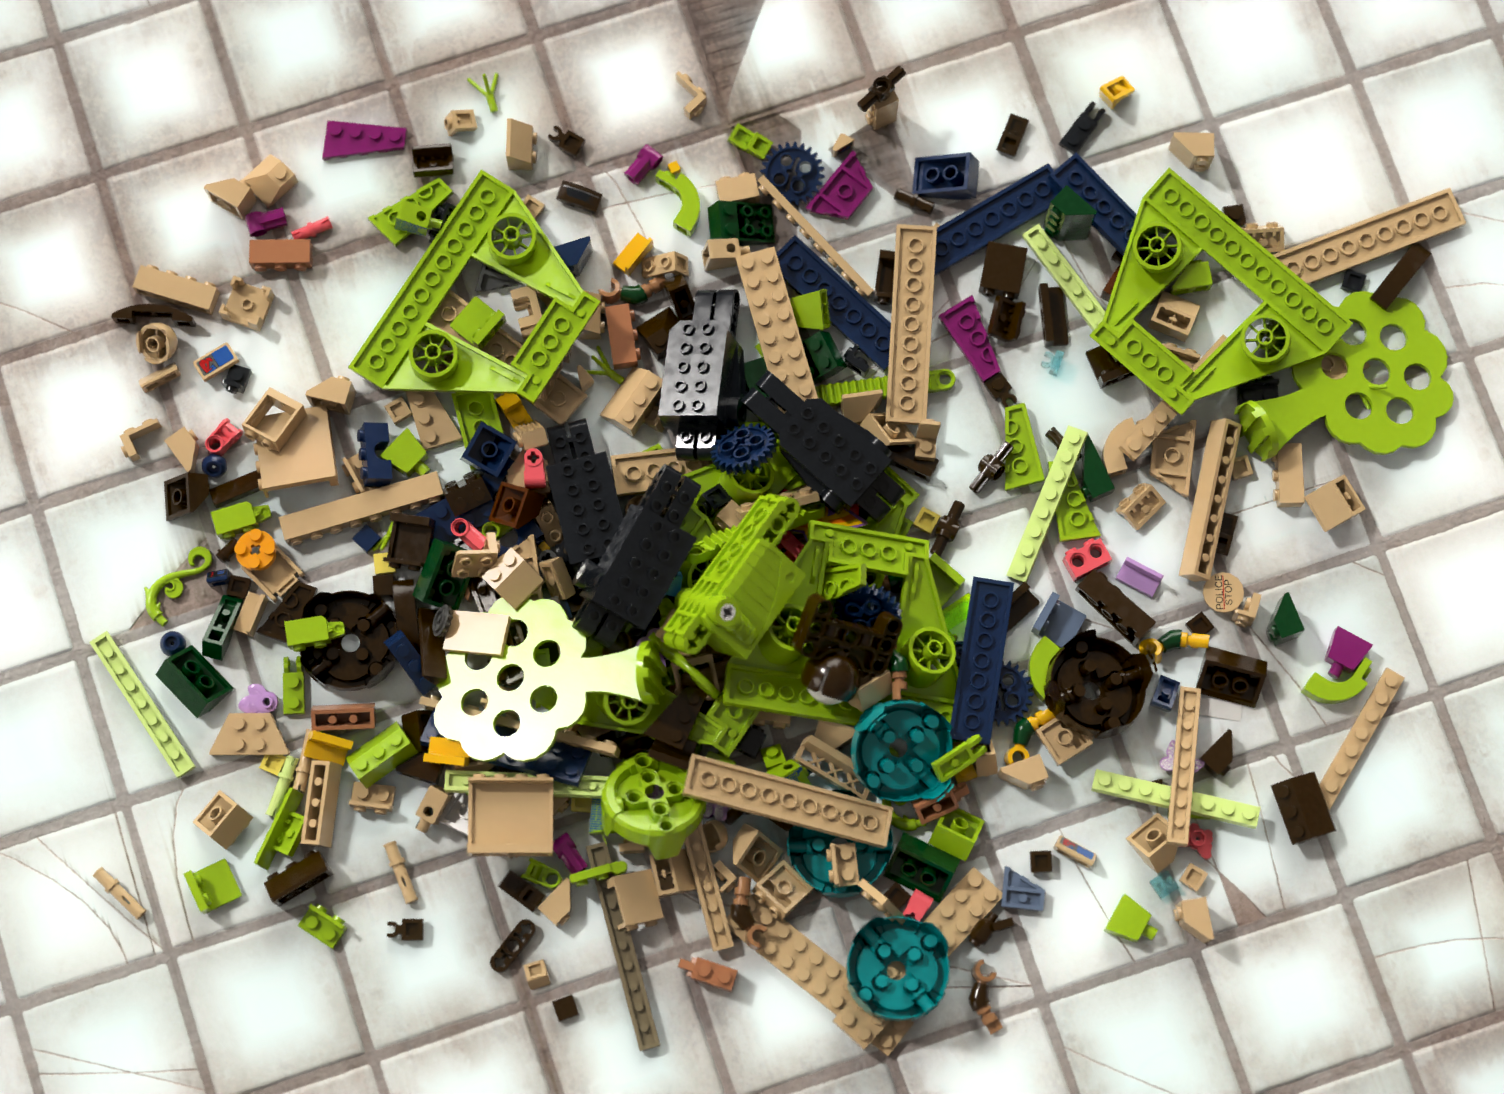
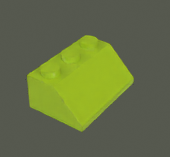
[346,721,418,788]

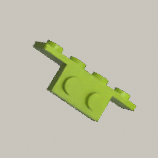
[254,787,304,870]

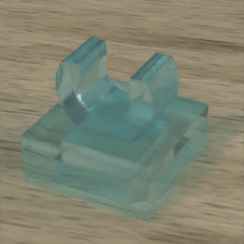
[1041,350,1065,376]
[1149,870,1179,899]

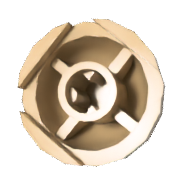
[136,322,178,364]

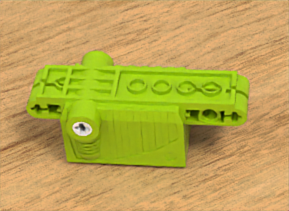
[663,494,806,660]

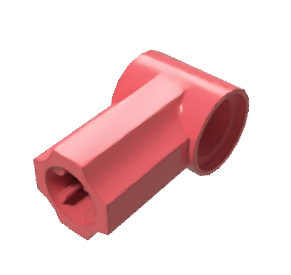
[451,518,486,550]

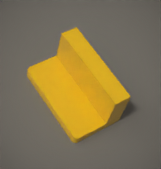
[613,233,654,277]
[303,730,354,766]
[423,737,470,766]

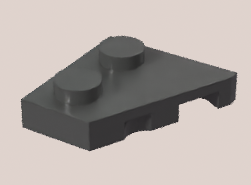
[475,264,520,292]

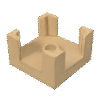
[219,276,275,332]
[510,286,542,339]

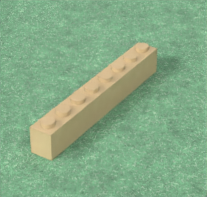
[1179,418,1242,582]
[278,471,445,546]

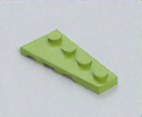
[368,178,454,247]
[1005,402,1045,491]

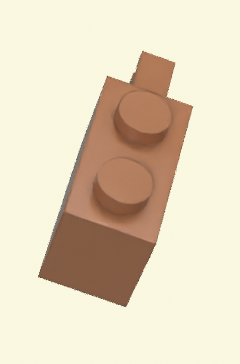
[910,782,970,825]
[678,957,738,992]

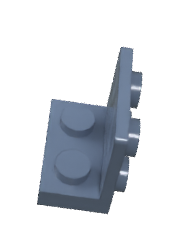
[1031,592,1086,648]

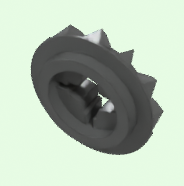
[432,605,453,637]

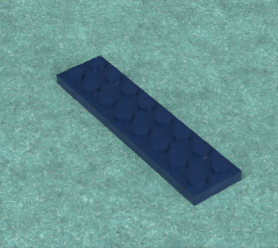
[1047,153,1185,273]
[934,163,1060,277]
[776,235,891,372]
[950,576,1014,746]
[420,708,592,787]

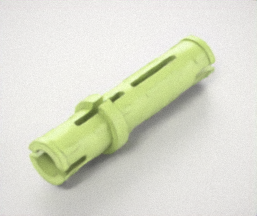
[265,755,299,818]

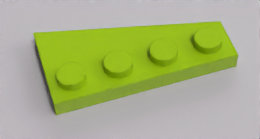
[1048,461,1101,542]
[819,563,867,607]

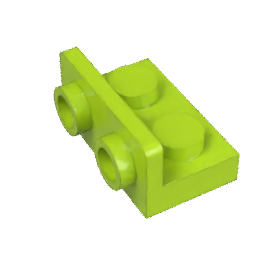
[298,903,347,949]

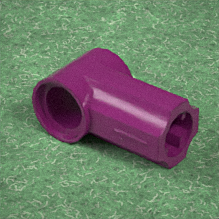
[624,144,663,185]
[245,207,288,237]
[553,832,588,874]

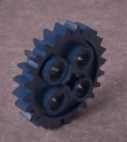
[760,141,825,207]
[710,423,777,475]
[834,582,902,628]
[994,661,1034,727]

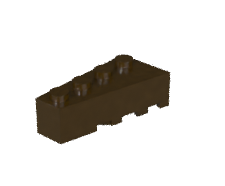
[1075,569,1156,647]

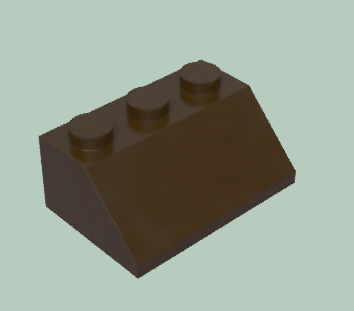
[1196,646,1267,708]
[1271,771,1337,845]
[264,850,334,907]

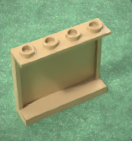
[253,405,339,498]
[467,774,553,856]

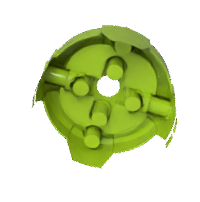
[600,753,706,860]

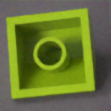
[928,808,985,862]

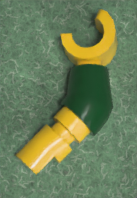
[1139,630,1210,664]
[1004,709,1056,765]

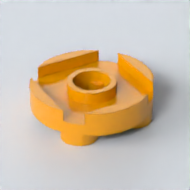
[234,529,277,571]

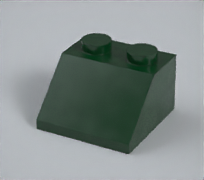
[1266,592,1305,646]

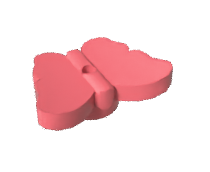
[1178,823,1213,860]

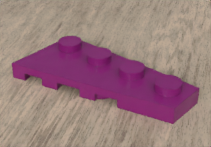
[322,120,407,160]
[938,295,1000,383]

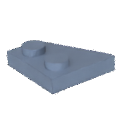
[1001,866,1045,912]

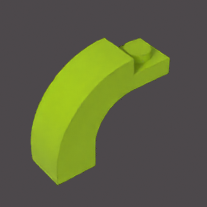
[655,169,700,238]
[1028,635,1060,702]
[1301,657,1372,704]

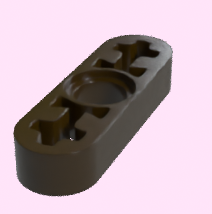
[490,919,536,973]

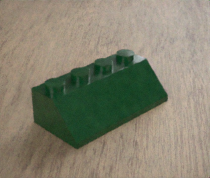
[1043,185,1097,241]

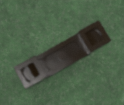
[1369,243,1432,311]
[111,304,196,327]
[393,579,421,656]

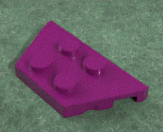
[805,150,873,220]

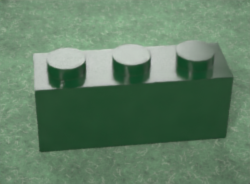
[412,538,471,611]
[155,645,234,718]
[883,832,961,903]

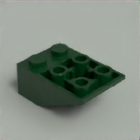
[708,200,775,246]
[802,331,847,385]

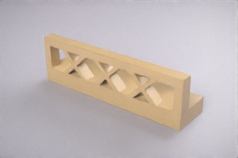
[793,735,870,800]

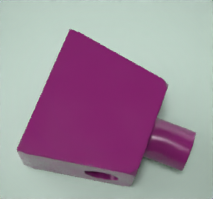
[1324,626,1373,679]

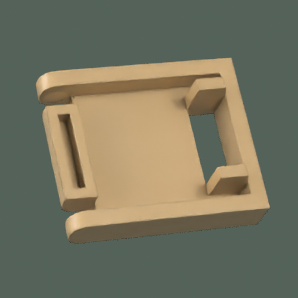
[241,546,305,603]

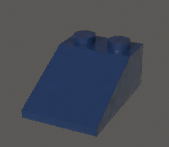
[912,152,979,200]

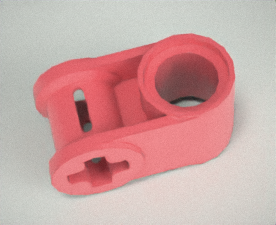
[205,418,243,456]
[524,448,546,489]
[903,889,934,922]

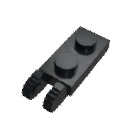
[1059,101,1106,155]

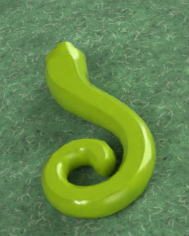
[648,632,720,699]

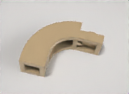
[1102,417,1145,477]

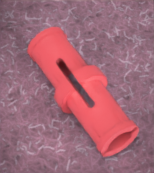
[291,216,333,239]

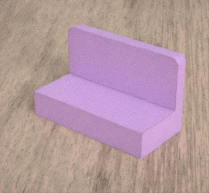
[1115,557,1164,598]

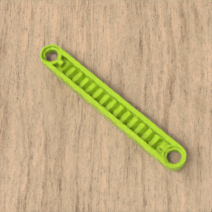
[815,369,955,407]
[686,500,825,564]

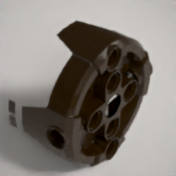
[300,590,397,691]
[1044,629,1157,739]

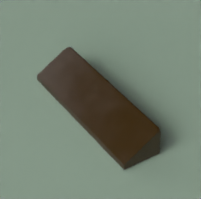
[209,470,261,509]
[418,608,447,685]

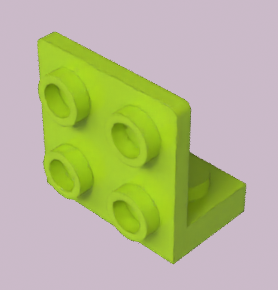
[450,296,506,350]
[183,859,242,914]

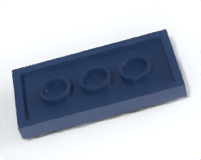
[415,484,495,543]

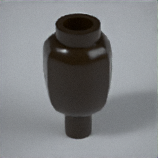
[968,911,998,949]

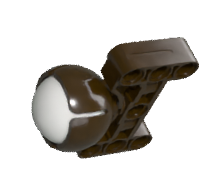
[792,593,903,705]

